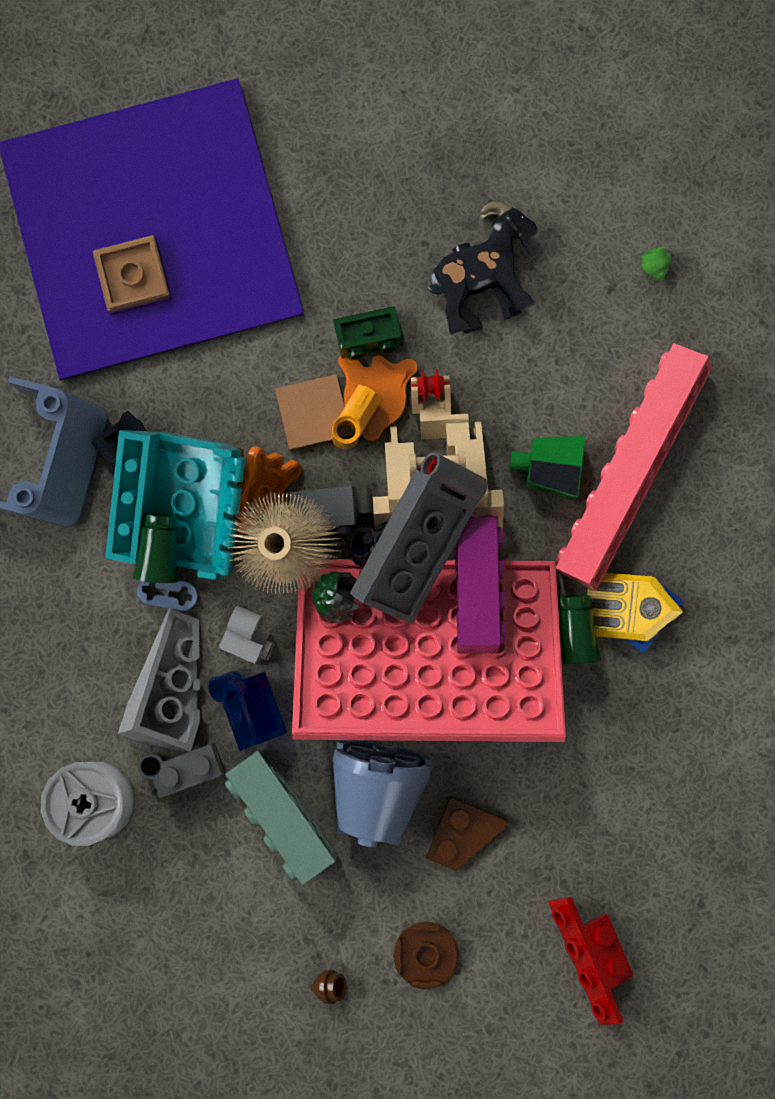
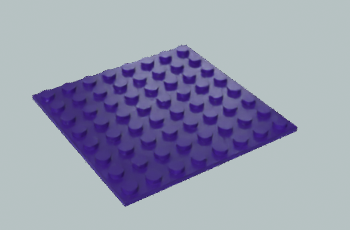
[0,78,304,381]

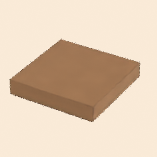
[92,235,171,313]
[275,374,351,451]

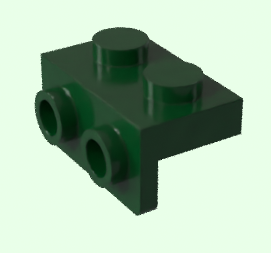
[333,306,403,360]

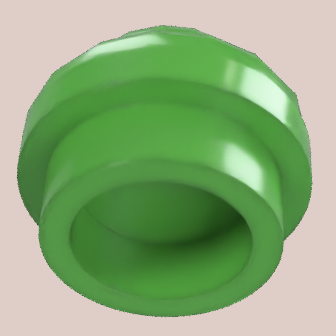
[640,246,672,281]

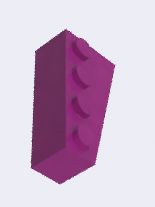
[455,516,506,653]

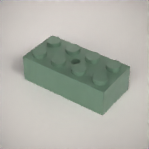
[225,748,337,885]

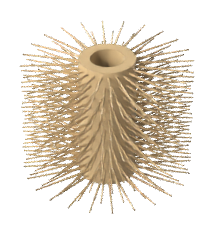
[229,493,341,594]

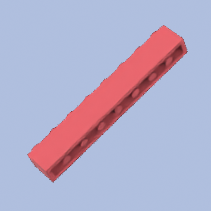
[556,343,712,591]

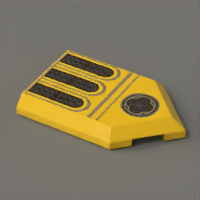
[587,573,683,642]

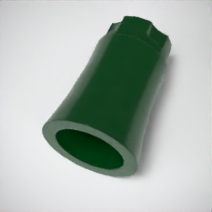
[132,513,178,583]
[558,594,601,664]

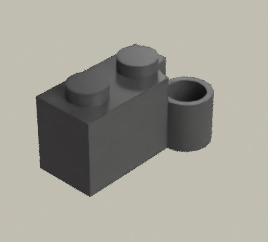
[289,486,373,535]
[138,743,225,798]

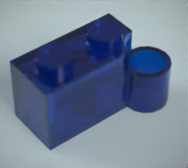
[208,671,288,751]

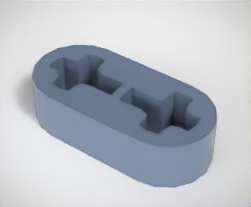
[137,581,199,611]

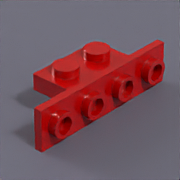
[548,897,634,1025]

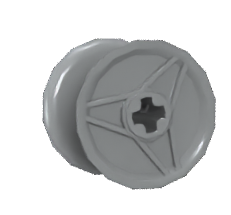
[40,762,134,846]

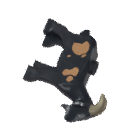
[427,201,538,335]

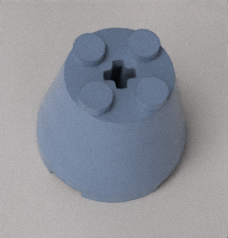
[333,740,432,847]

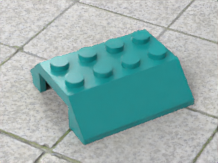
[105,430,246,580]

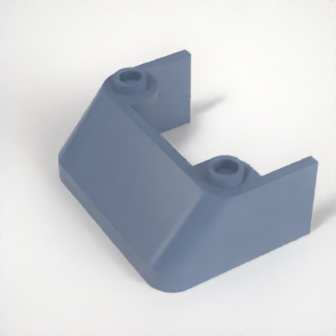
[0,376,109,528]

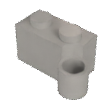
[219,605,276,665]

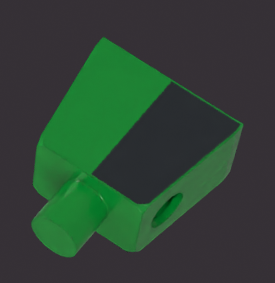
[509,436,585,501]

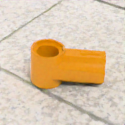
[331,384,382,450]

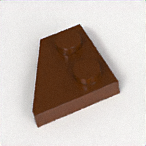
[426,797,508,871]

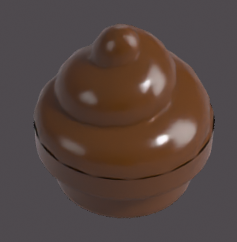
[311,970,346,1004]

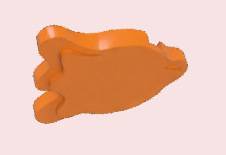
[338,355,417,442]
[233,446,302,535]

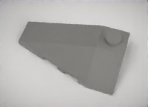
[118,608,200,752]

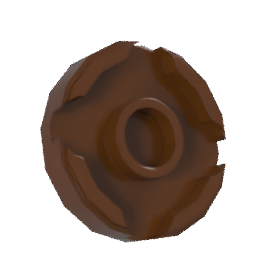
[393,921,459,989]

